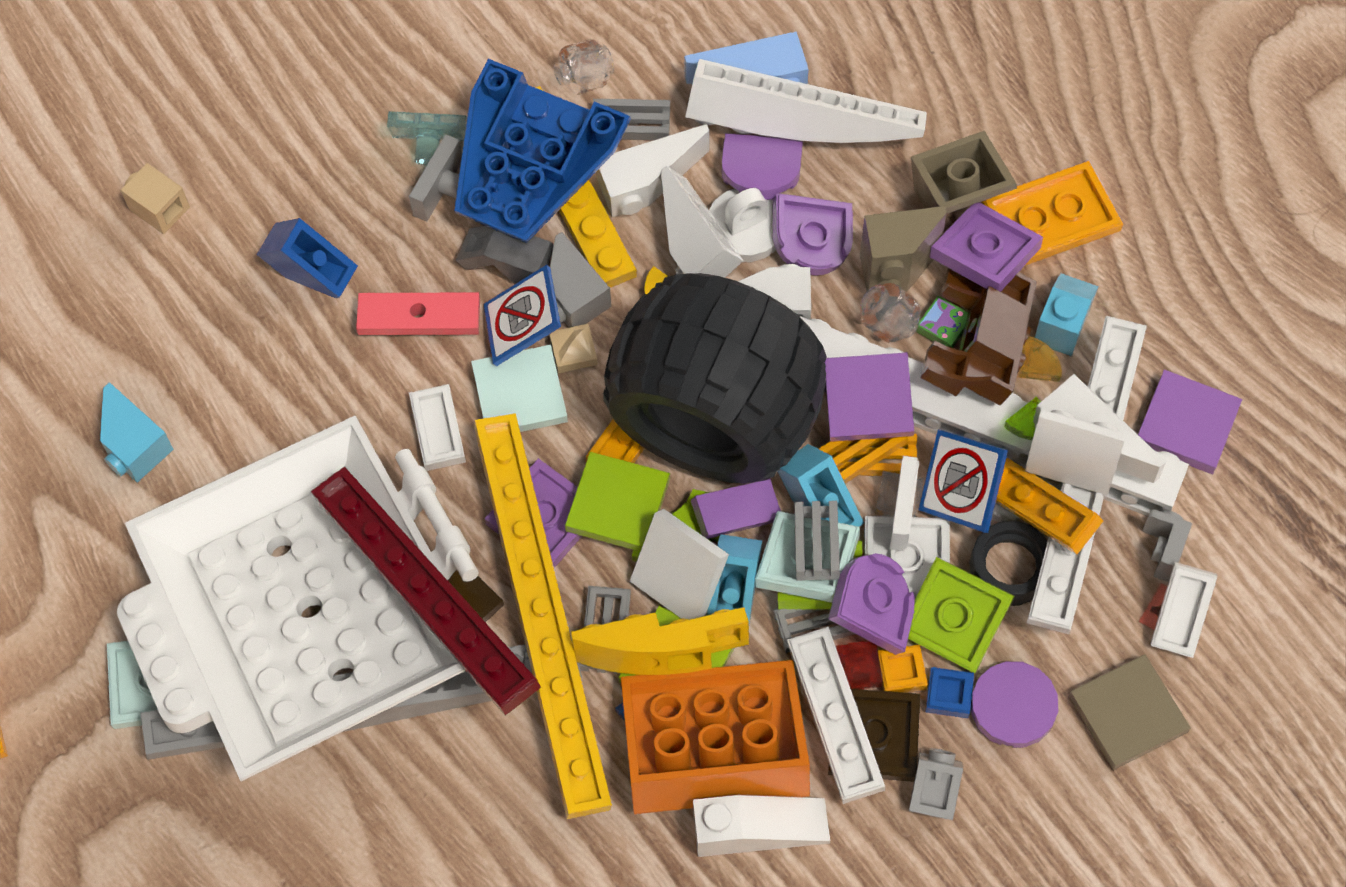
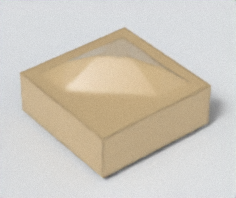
[549,324,598,373]

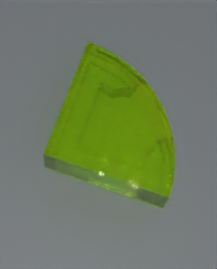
[1004,397,1041,440]

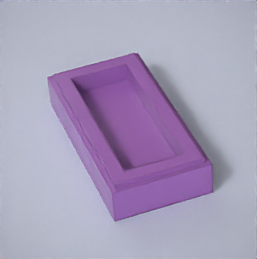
[691,479,781,539]

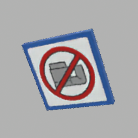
[484,265,561,366]
[918,429,1008,533]

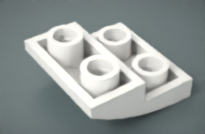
[1025,409,1127,495]

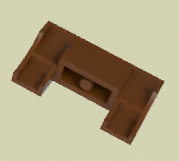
[920,268,1037,406]

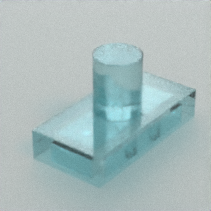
[387,111,467,166]

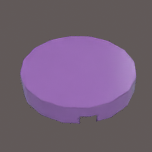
[971,661,1059,748]

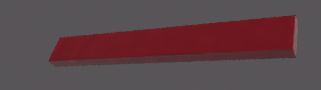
[311,466,541,716]

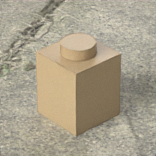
[121,163,190,234]

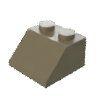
[911,131,1017,213]
[860,206,947,298]

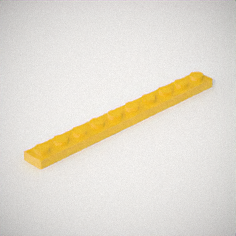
[474,413,612,819]

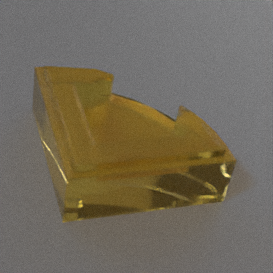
[1019,336,1062,382]

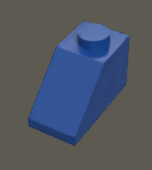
[257,218,358,298]

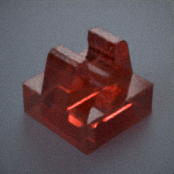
[835,641,883,689]

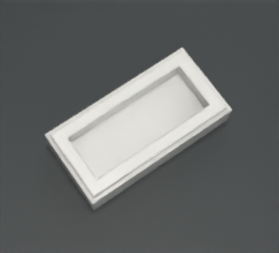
[409,384,466,471]
[889,456,919,551]
[1150,562,1217,658]

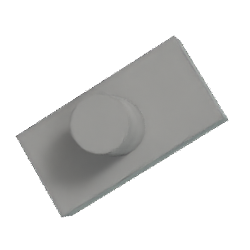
[409,134,462,222]

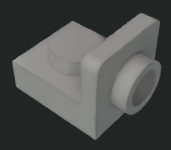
[1143,509,1192,582]
[909,748,963,820]

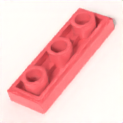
[356,292,480,335]

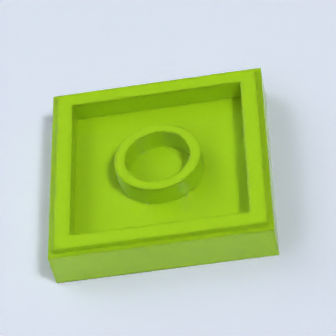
[565,452,670,552]
[908,557,1015,673]

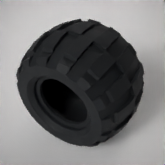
[603,273,827,484]

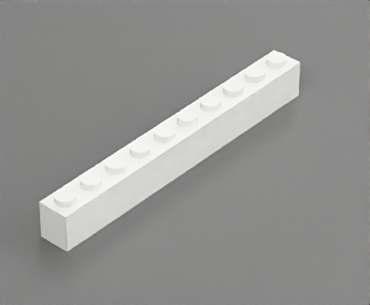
[800,316,1189,516]

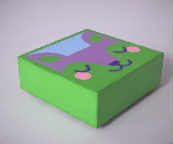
[916,296,968,348]

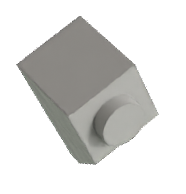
[550,232,611,328]

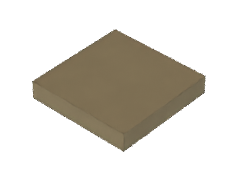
[1069,654,1191,771]

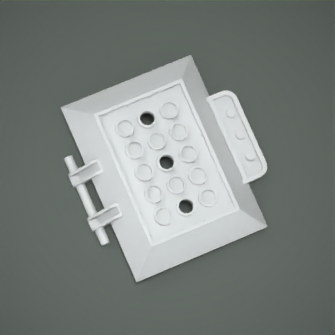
[117,416,479,781]

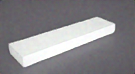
[787,627,885,804]

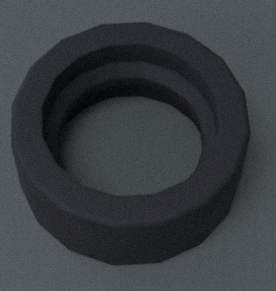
[969,521,1047,606]

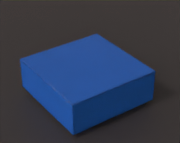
[925,667,974,719]

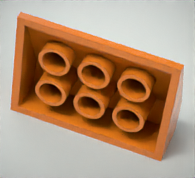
[621,660,810,814]

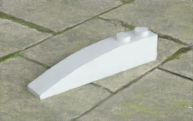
[685,59,927,143]

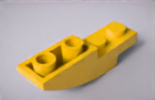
[571,607,749,675]

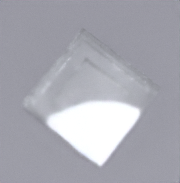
[875,471,924,517]

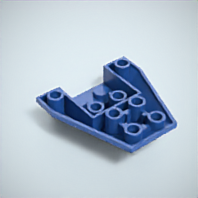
[454,59,631,243]

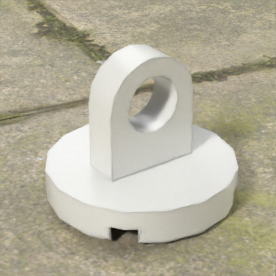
[709,188,776,262]

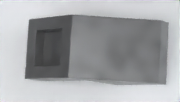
[456,226,554,283]

